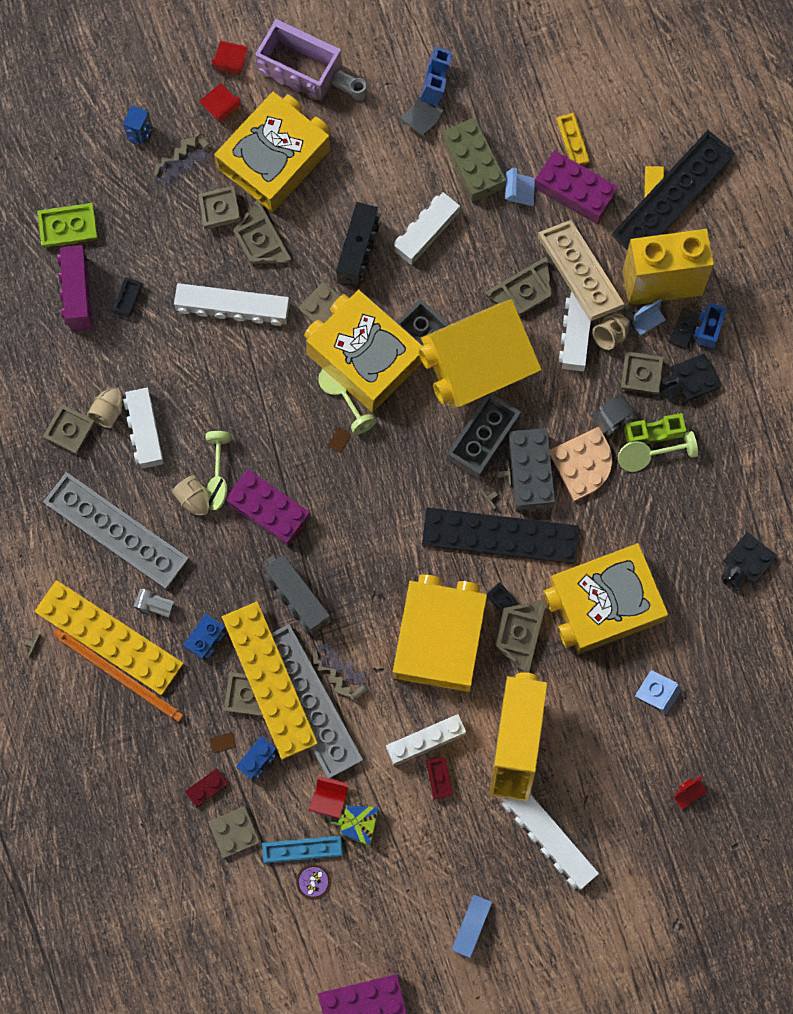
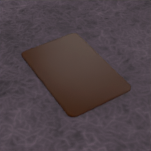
[327,427,351,453]
[209,732,236,753]

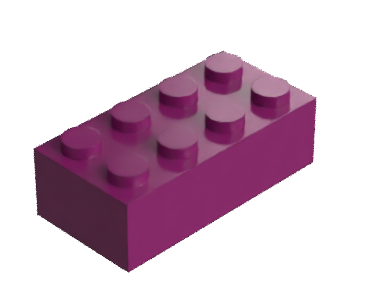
[534,150,618,224]
[57,245,93,331]
[225,469,311,547]
[318,974,406,1014]

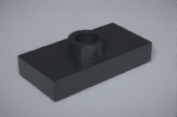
[112,277,144,318]
[668,308,700,349]
[486,582,520,614]

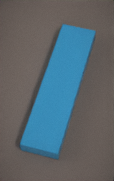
[262,836,343,864]

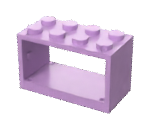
[255,19,342,101]

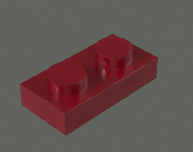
[426,756,453,800]
[185,768,229,808]

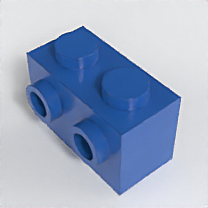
[123,105,153,145]
[694,302,727,349]
[183,614,226,661]
[236,736,278,782]

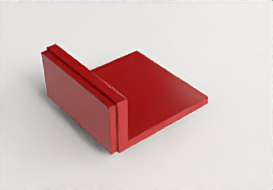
[211,41,248,75]
[199,83,241,122]
[308,776,348,819]
[672,776,707,810]

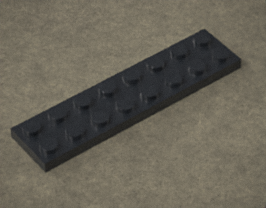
[611,130,736,250]
[422,507,579,564]

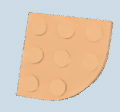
[549,427,612,502]

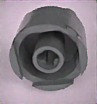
[590,393,635,436]

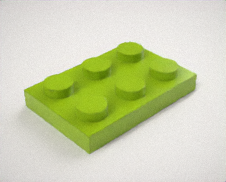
[37,203,98,248]

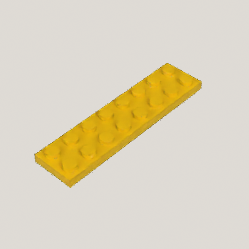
[34,580,184,696]
[221,601,318,760]

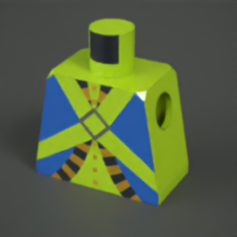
[330,806,379,846]

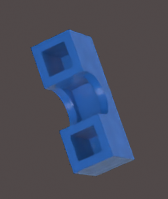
[420,46,452,106]

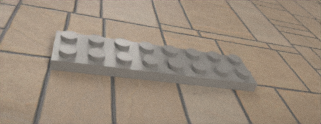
[43,472,189,590]
[271,624,363,779]

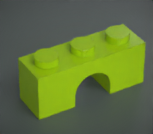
[624,413,686,444]

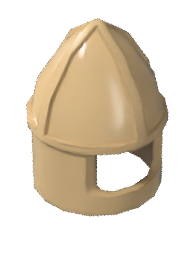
[592,314,630,350]
[87,387,123,428]
[172,475,209,515]

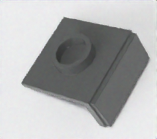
[399,94,443,136]

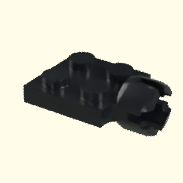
[660,353,721,402]
[721,532,778,591]

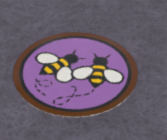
[296,864,331,899]

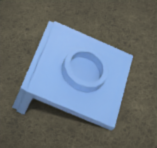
[505,168,535,206]
[632,299,666,336]
[635,670,682,715]

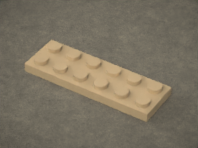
[538,220,624,321]

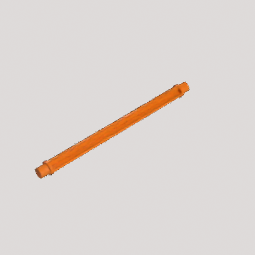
[53,628,184,722]

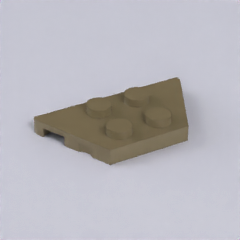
[233,200,291,264]
[485,257,551,316]
[495,600,547,673]

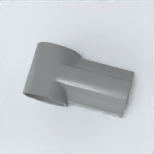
[331,70,368,101]
[134,589,175,618]

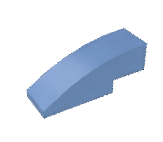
[451,895,492,958]

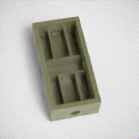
[441,117,506,203]

